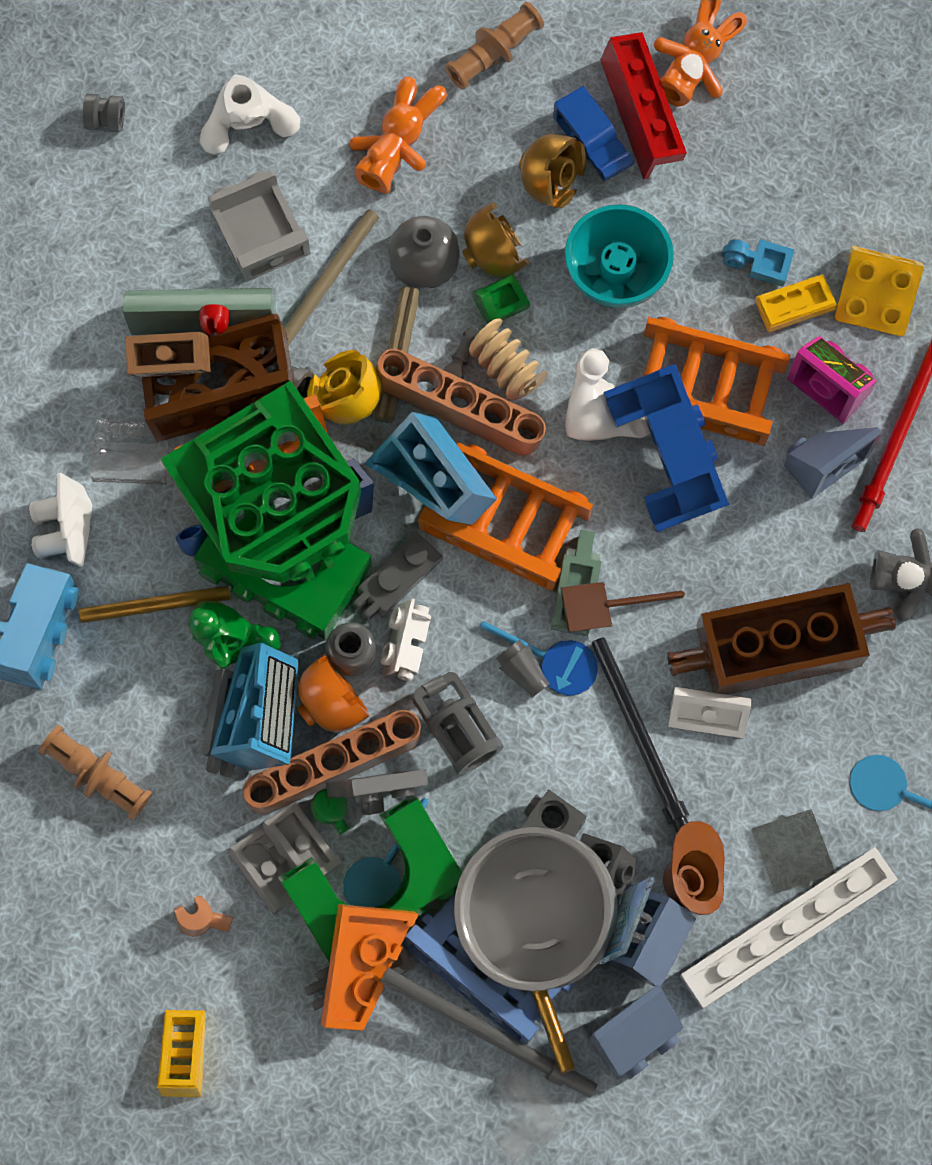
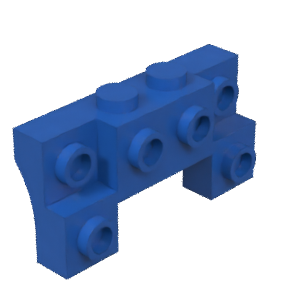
[603,363,729,532]

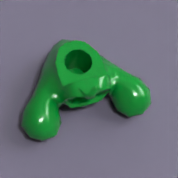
[188,600,282,669]

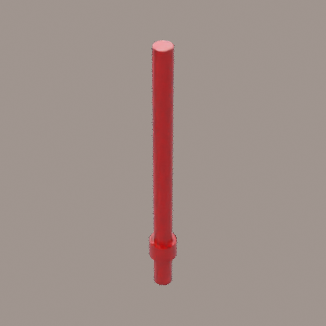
[851,339,932,532]

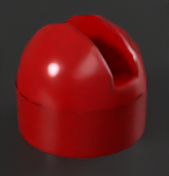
[199,304,229,335]

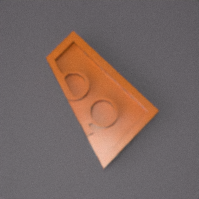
[321,904,419,1031]

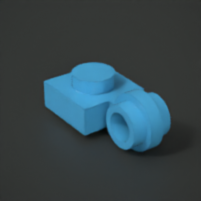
[721,239,795,287]

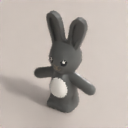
[870,528,932,621]

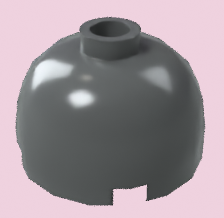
[388,215,460,288]

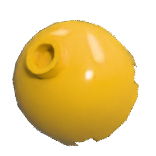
[307,349,382,425]

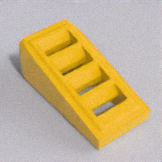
[157,1010,206,1097]

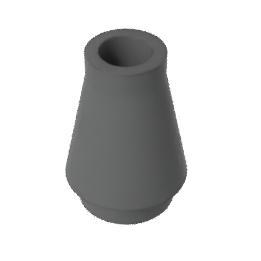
[496,640,550,698]

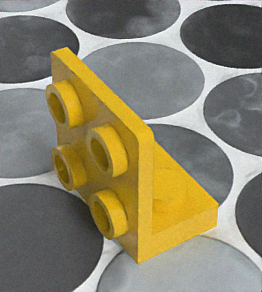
[834,245,925,336]

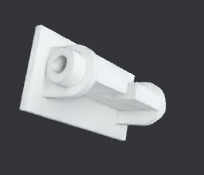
[380,599,431,681]

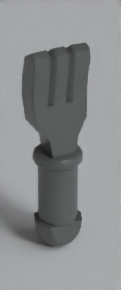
[433,327,479,399]

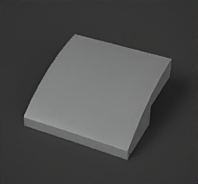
[228,802,341,915]

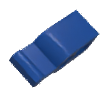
[553,85,635,182]

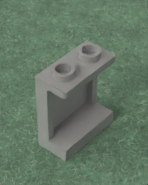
[208,170,311,282]

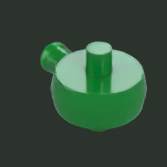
[311,788,350,835]

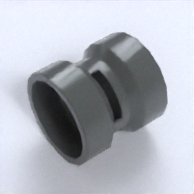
[83,93,125,132]

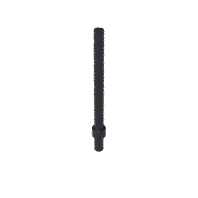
[591,637,689,833]

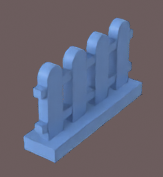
[403,893,575,1044]

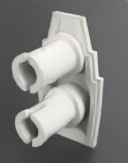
[29,473,92,567]

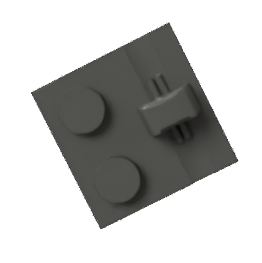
[326,769,428,815]

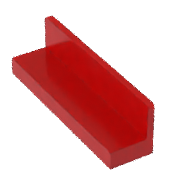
[600,32,687,180]

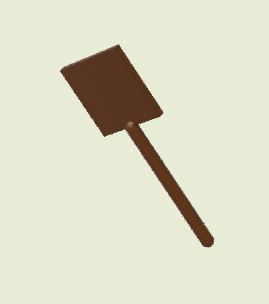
[560,582,685,633]

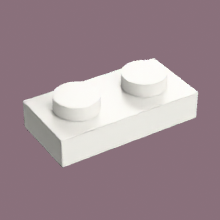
[668,687,751,739]

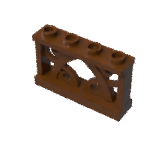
[142,313,295,443]

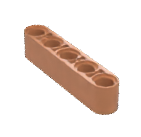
[376,349,546,455]
[243,710,421,815]

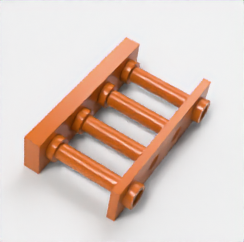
[643,316,791,446]
[418,442,593,592]

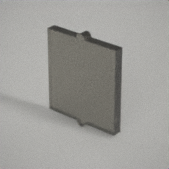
[751,809,836,893]

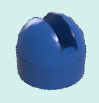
[175,524,207,557]

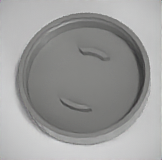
[454,827,618,991]

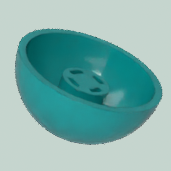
[565,204,674,308]

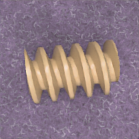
[469,318,548,400]

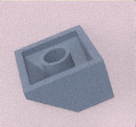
[784,427,882,499]

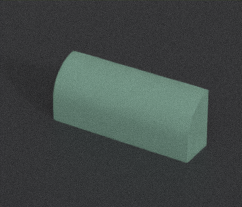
[123,288,276,335]

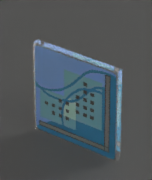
[599,876,655,964]

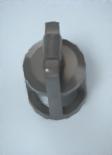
[412,672,504,776]

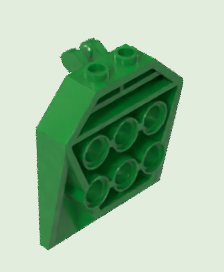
[160,381,361,583]

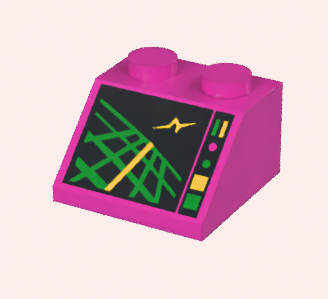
[787,335,877,424]

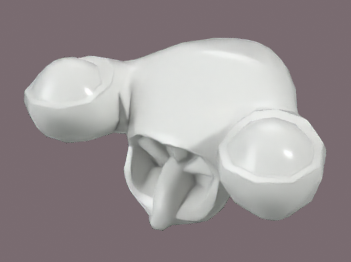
[199,74,300,155]
[565,348,650,441]

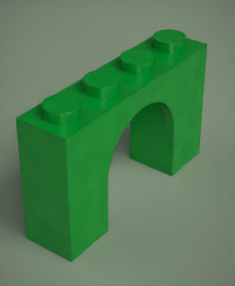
[194,501,372,640]
[278,795,462,963]

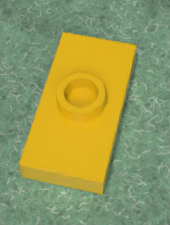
[755,274,837,333]

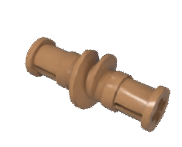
[445,1,544,90]
[38,725,153,821]

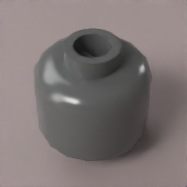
[326,622,376,676]

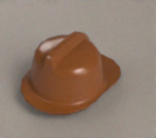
[663,821,725,915]

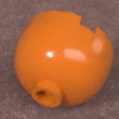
[297,654,370,733]

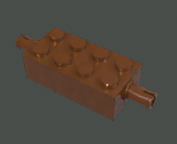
[667,583,896,695]

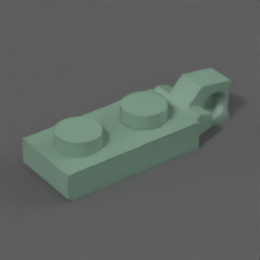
[551,530,602,636]

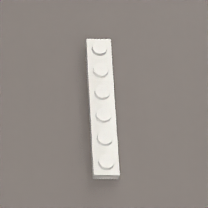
[680,847,898,1010]

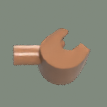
[174,896,233,937]

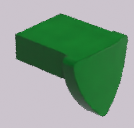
[473,274,530,324]

